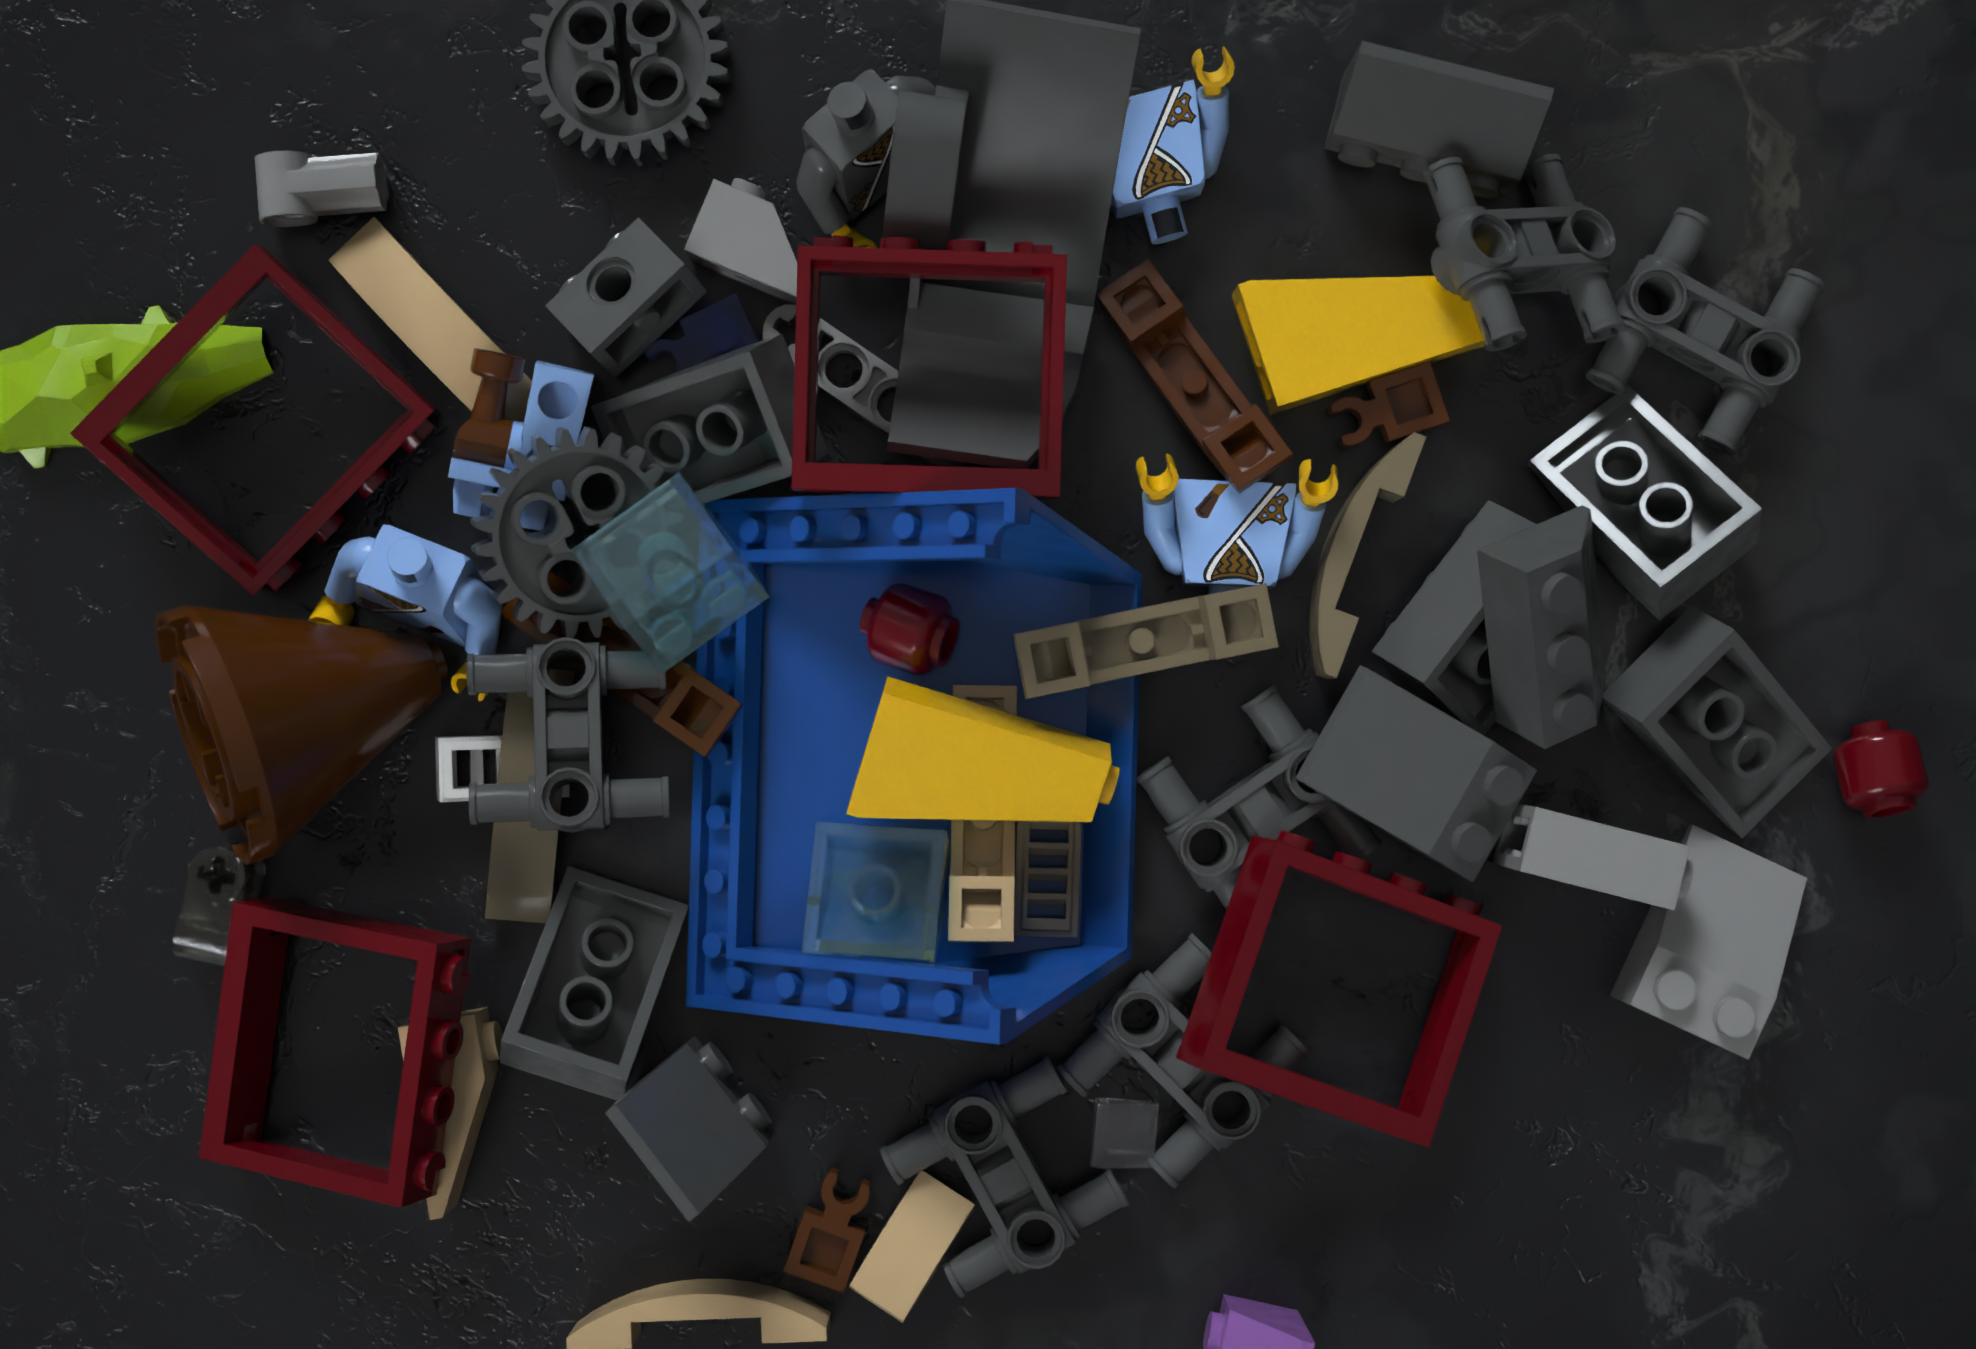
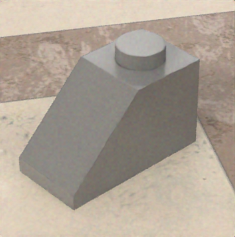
[684,178,797,304]

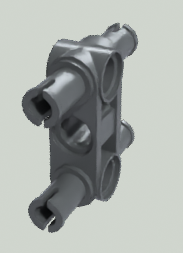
[1422,154,1625,352]
[1585,207,1826,456]
[467,637,670,833]
[1137,684,1383,922]
[1057,933,1311,1189]
[880,1056,1130,1298]

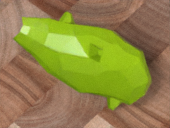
[0,305,274,469]

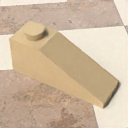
[398,1007,503,1220]

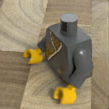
[796,69,936,248]

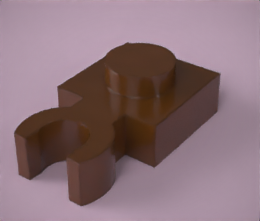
[1327,361,1450,448]
[783,1167,871,1293]

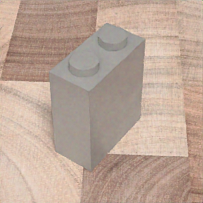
[1491,804,1693,911]

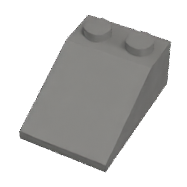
[1610,824,1807,1060]

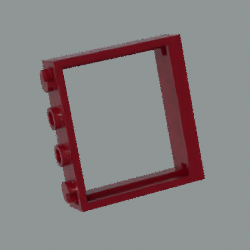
[791,235,1067,500]
[70,244,436,596]
[1176,830,1503,1148]
[199,897,472,1208]

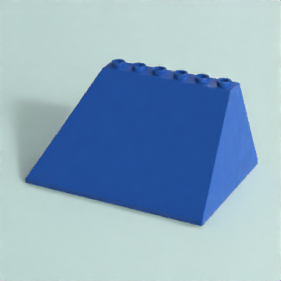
[686,488,1142,1045]

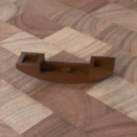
[1096,259,1293,494]
[502,571,744,758]

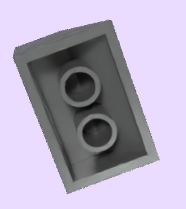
[1324,40,1554,198]
[1371,500,1536,735]
[1477,505,1606,749]

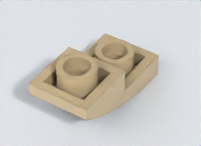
[849,1171,975,1323]

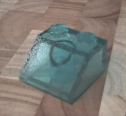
[573,472,769,674]
[802,822,951,963]

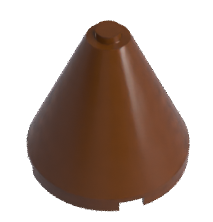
[154,605,449,865]

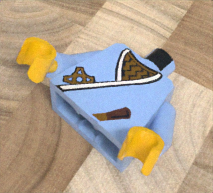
[1110,46,1235,244]
[1136,453,1338,594]
[308,524,502,702]

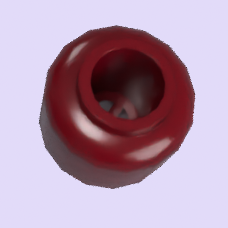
[860,583,960,675]
[1832,720,1929,819]

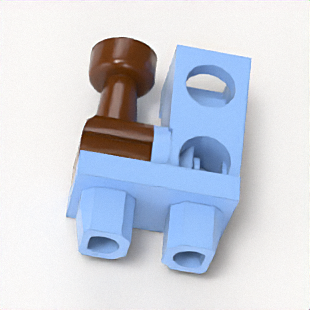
[448,348,594,531]

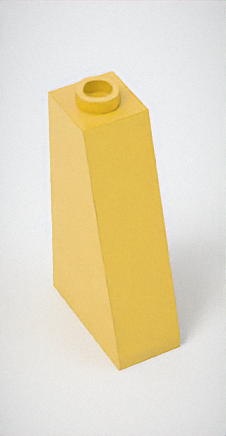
[1232,276,1484,415]
[846,676,1120,822]

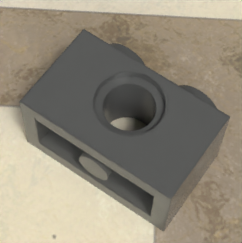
[545,217,707,379]

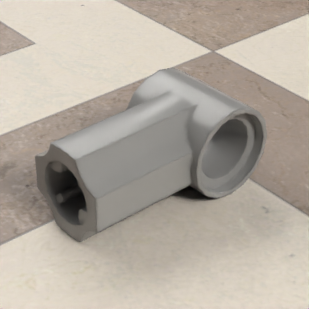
[255,150,389,227]

